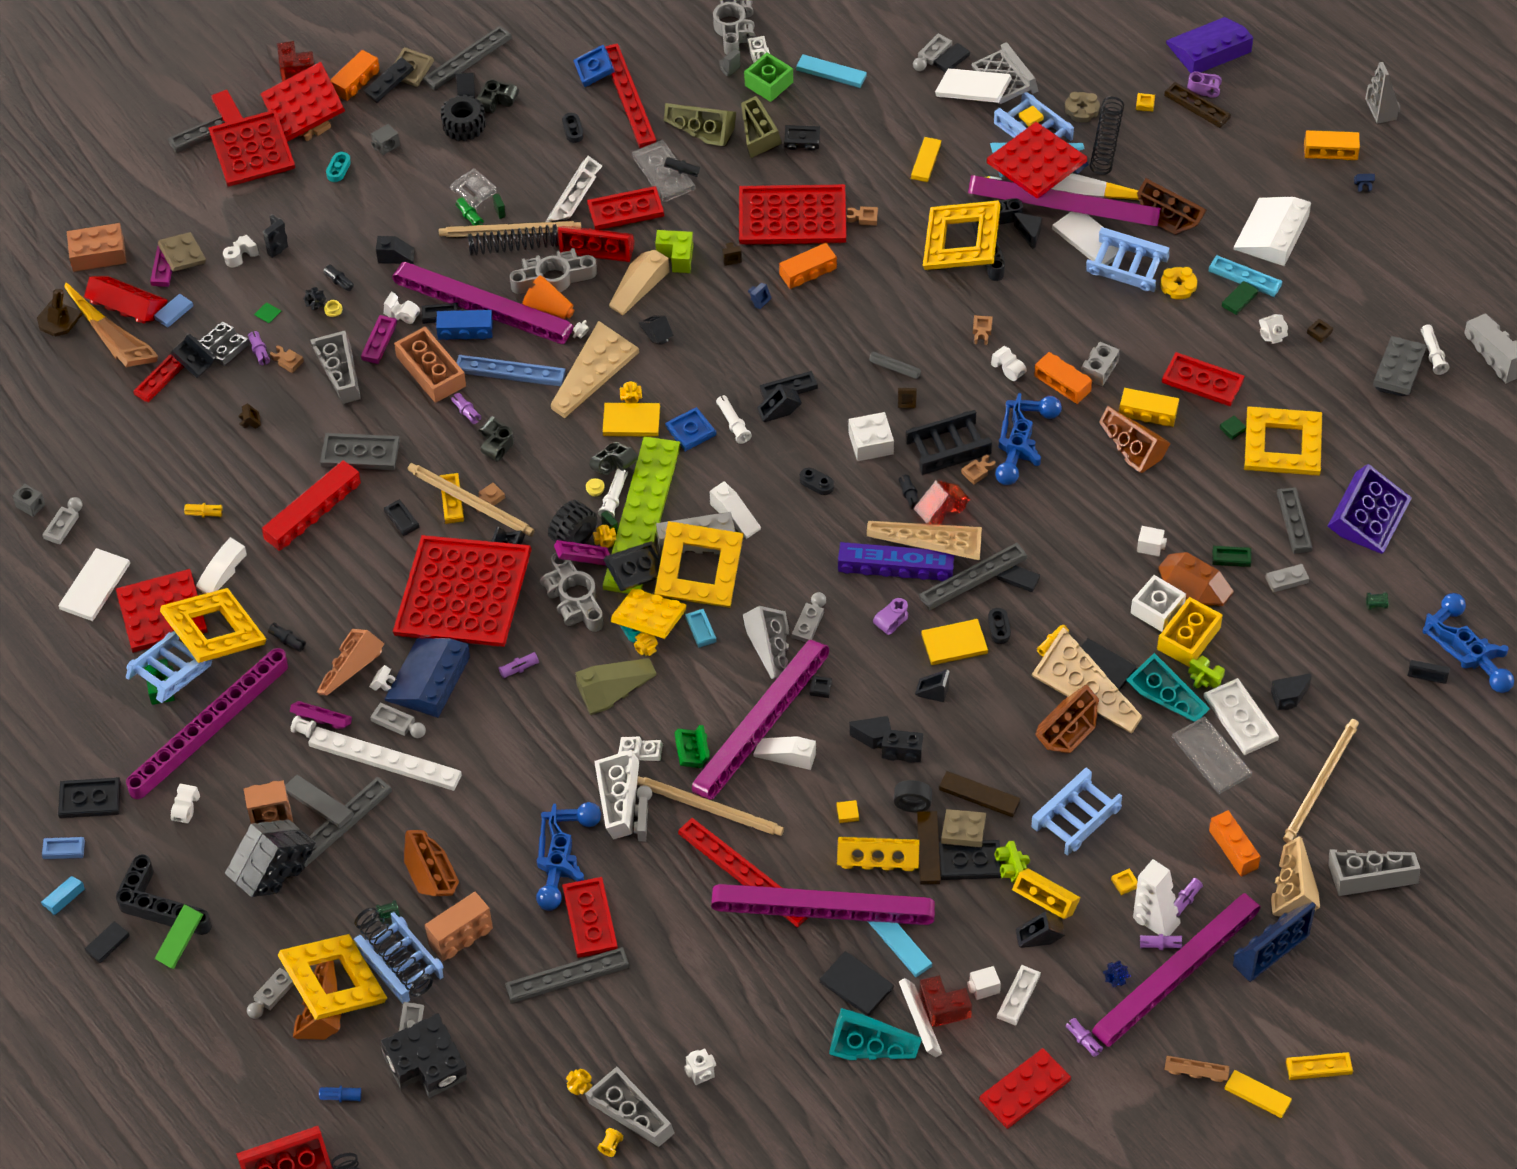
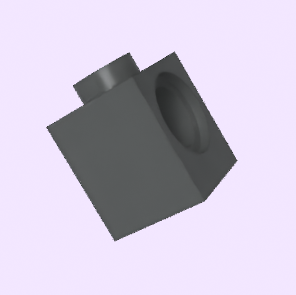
[371,124,400,155]
[13,484,45,517]

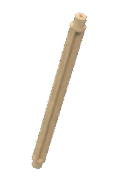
[439,221,581,237]
[408,463,535,537]
[1283,719,1359,843]
[637,776,784,836]

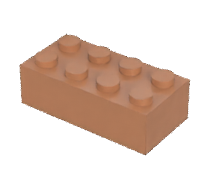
[394,327,466,403]

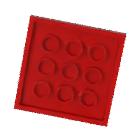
[260,62,345,142]
[208,110,295,187]
[987,122,1087,199]
[116,569,208,653]

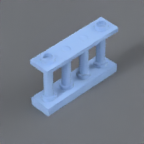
[994,92,1074,141]
[1086,227,1169,292]
[126,631,212,703]
[1031,768,1122,856]
[354,912,444,1004]

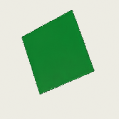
[254,302,281,323]

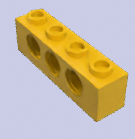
[837,837,919,871]

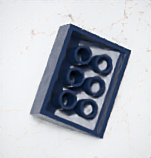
[385,638,470,718]
[1233,902,1316,982]

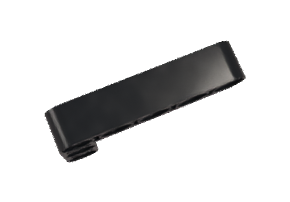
[972,198,1023,281]
[116,854,212,935]

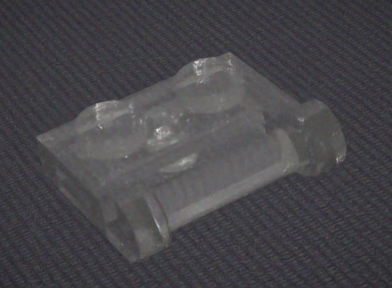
[450,168,497,209]

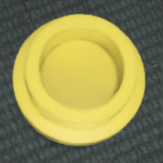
[324,300,343,317]
[586,479,605,496]

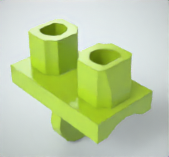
[1188,655,1225,689]
[994,841,1030,883]

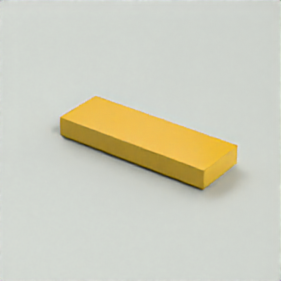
[911,137,941,182]
[440,473,464,524]
[1286,1052,1353,1080]
[1225,1070,1292,1118]

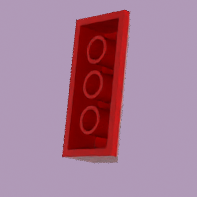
[558,226,634,262]
[84,276,168,323]
[236,1126,332,1169]

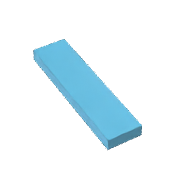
[796,55,867,88]
[1208,255,1282,297]
[867,921,932,977]

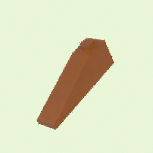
[1099,406,1171,473]
[293,960,341,1040]

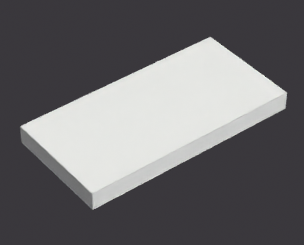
[935,68,1012,103]
[1052,211,1127,265]
[58,548,130,621]
[1204,678,1279,756]

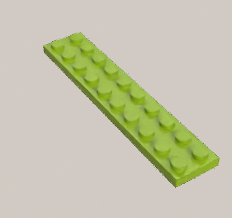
[603,436,680,594]

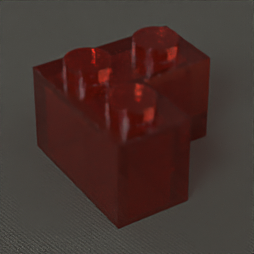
[277,41,315,82]
[914,480,970,525]
[920,975,972,1027]

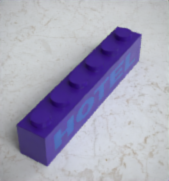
[838,542,954,581]

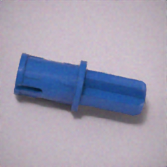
[319,1085,361,1102]

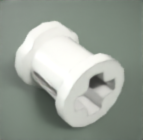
[291,716,316,738]

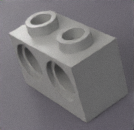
[1082,342,1120,386]

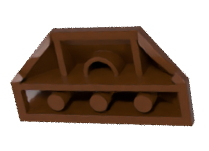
[1137,178,1207,235]

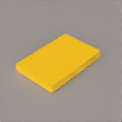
[603,403,660,436]
[921,619,988,665]

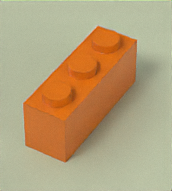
[331,50,380,101]
[779,243,837,289]
[1034,352,1092,404]
[1209,810,1261,877]

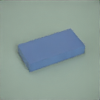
[154,294,193,328]
[42,837,85,859]

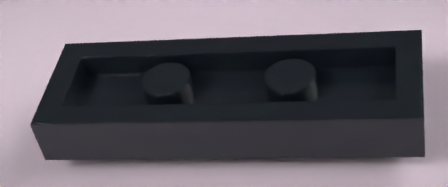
[364,57,414,103]
[759,371,818,400]

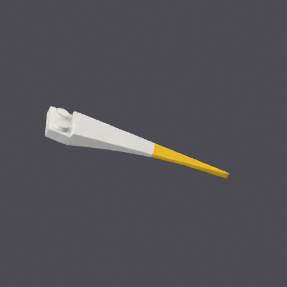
[1051,173,1139,200]

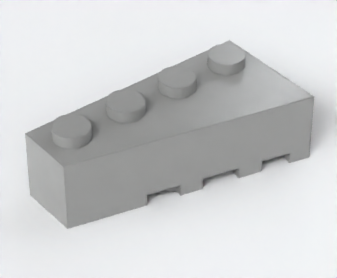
[310,331,361,404]
[656,512,735,554]
[585,1067,674,1147]

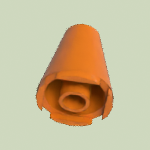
[522,275,575,320]

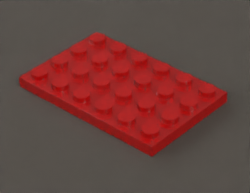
[739,184,846,244]

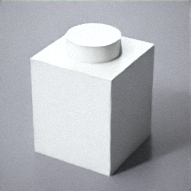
[1137,526,1167,556]
[967,966,1001,1000]

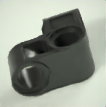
[477,79,519,113]
[478,417,514,462]
[589,442,638,475]

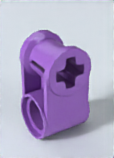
[1187,72,1222,98]
[873,598,908,635]

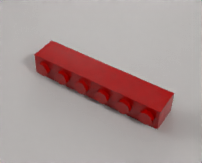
[262,460,361,551]

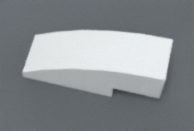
[196,537,247,594]

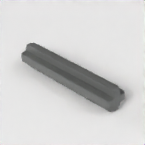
[869,352,921,379]

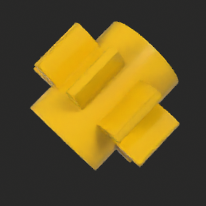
[620,381,642,403]
[593,525,616,548]
[634,632,658,656]
[566,1069,593,1095]

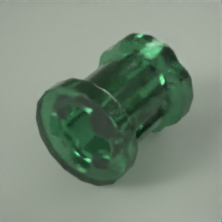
[1366,592,1388,610]
[376,900,400,923]

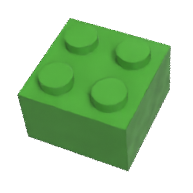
[744,52,793,102]

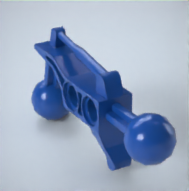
[995,393,1062,485]
[1422,593,1514,693]
[536,802,602,911]

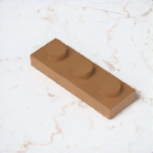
[1165,1056,1230,1082]

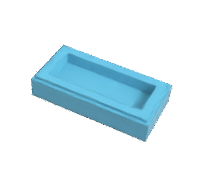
[685,609,716,648]

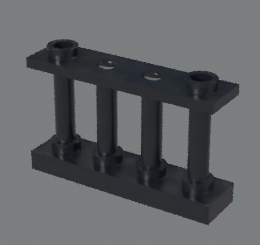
[906,410,992,475]

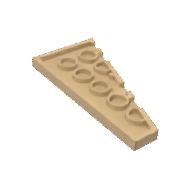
[551,321,639,418]
[867,521,982,560]
[1032,627,1142,734]

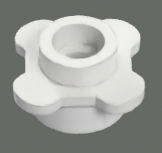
[573,320,589,339]

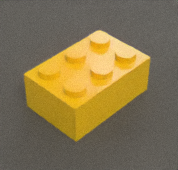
[1157,597,1223,667]

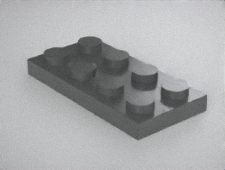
[1373,336,1427,395]
[320,433,400,470]

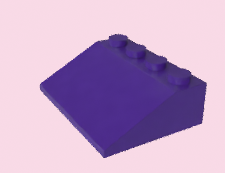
[1166,17,1253,73]
[1327,464,1412,554]

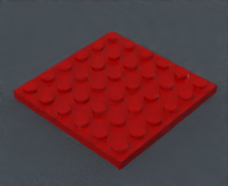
[393,535,532,647]

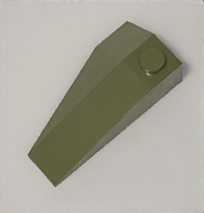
[664,103,736,146]
[575,658,656,715]

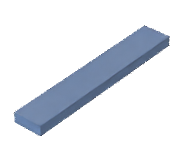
[456,355,566,387]

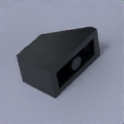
[376,236,415,264]
[639,315,674,345]
[757,385,802,422]
[1271,673,1312,711]
[849,716,891,749]
[1016,911,1065,948]

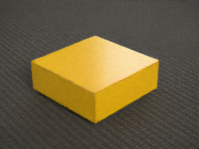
[1136,93,1155,112]
[1019,106,1044,127]
[836,800,859,823]
[1111,868,1138,895]

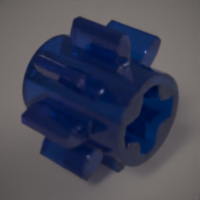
[1103,961,1130,988]

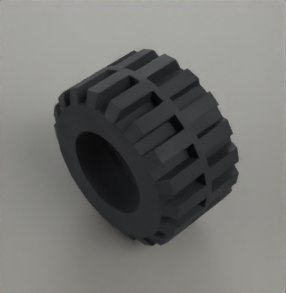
[441,95,486,141]
[548,500,598,544]

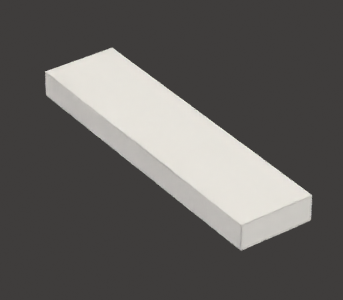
[899,978,942,1057]

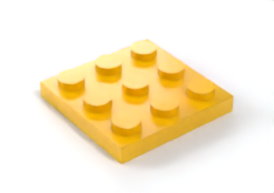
[611,589,686,639]

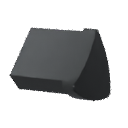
[720,49,741,76]

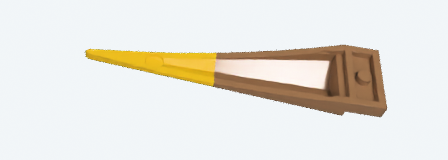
[64,283,158,367]

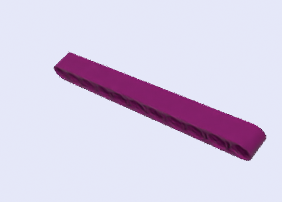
[968,175,1161,226]
[392,262,574,344]
[692,640,829,800]
[126,648,288,799]
[711,884,935,925]
[1092,893,1261,1047]

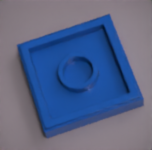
[573,44,615,87]
[665,407,716,451]

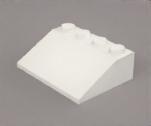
[1234,197,1311,266]

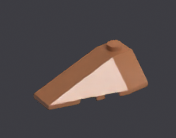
[316,629,384,696]

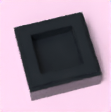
[810,676,832,698]

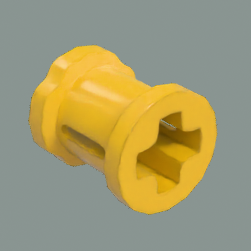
[597,1128,623,1157]

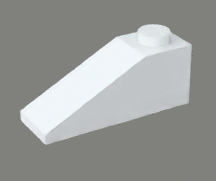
[710,481,761,539]
[753,737,816,770]

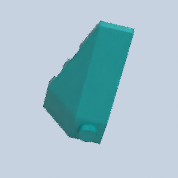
[1126,653,1210,723]
[829,1008,922,1060]

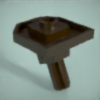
[37,289,83,337]

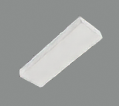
[997,965,1041,1026]

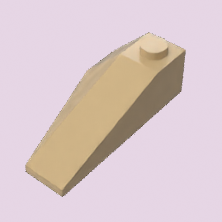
[609,250,669,315]
[1271,836,1320,916]

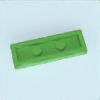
[155,904,204,969]

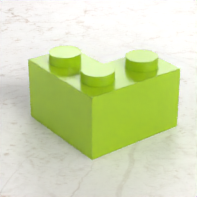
[655,230,693,273]

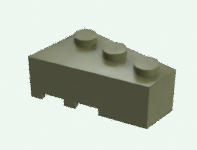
[741,96,782,158]

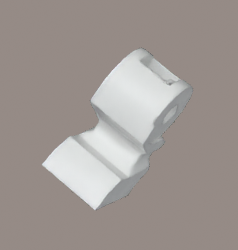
[223,235,259,268]
[383,291,420,324]
[991,346,1027,381]
[171,784,200,823]

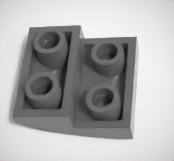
[199,322,250,366]

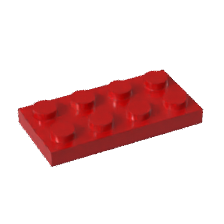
[587,186,664,230]
[1162,352,1245,407]
[562,877,618,958]
[979,1048,1071,1129]

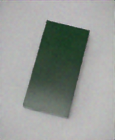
[1222,281,1258,315]
[1212,546,1251,567]

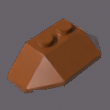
[1158,552,1234,606]
[1035,684,1099,754]
[404,830,459,896]

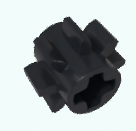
[303,287,327,310]

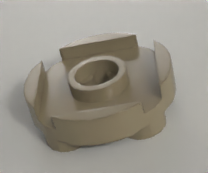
[1065,92,1100,123]

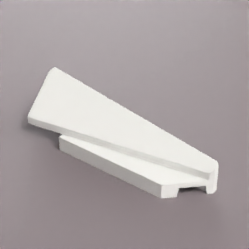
[545,156,602,222]

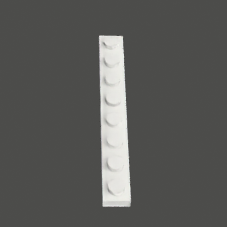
[308,727,462,791]

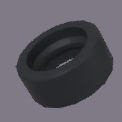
[893,780,932,813]

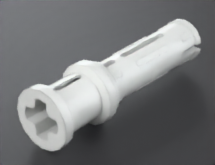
[1421,325,1450,375]
[716,395,752,444]
[598,469,628,518]

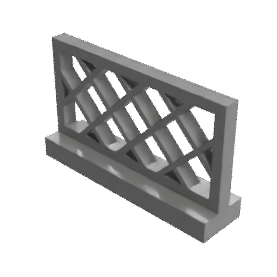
[971,42,1038,104]

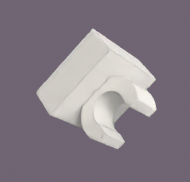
[369,665,395,691]

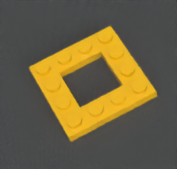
[923,200,1001,270]
[1244,407,1322,476]
[654,521,744,608]
[160,588,266,663]
[278,934,387,1020]

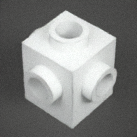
[1259,314,1288,344]
[684,1049,716,1085]

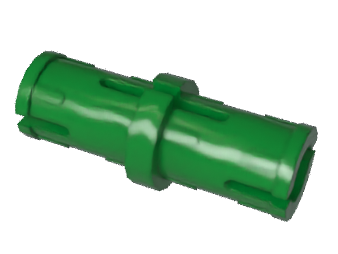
[455,197,484,226]

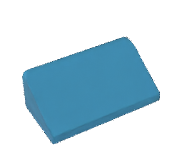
[41,876,85,915]

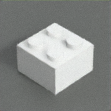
[849,412,894,461]
[1131,575,1186,632]

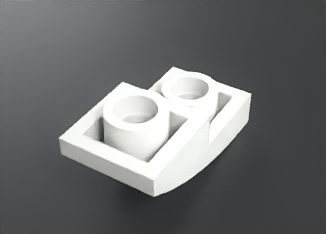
[747,36,770,63]
[618,736,663,761]

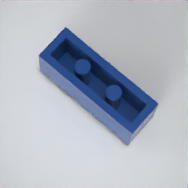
[436,310,493,340]

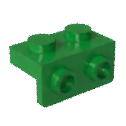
[674,725,710,768]

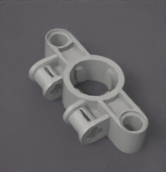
[713,0,756,55]
[510,248,597,294]
[540,552,604,632]

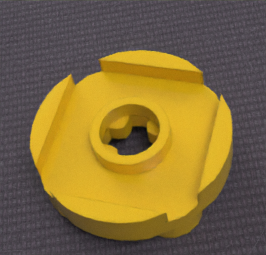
[1160,267,1197,299]

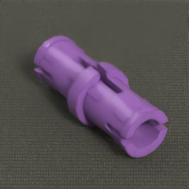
[248,331,270,365]
[451,393,481,424]
[499,652,539,679]
[1174,878,1203,916]
[1140,934,1182,950]
[1066,1018,1103,1057]

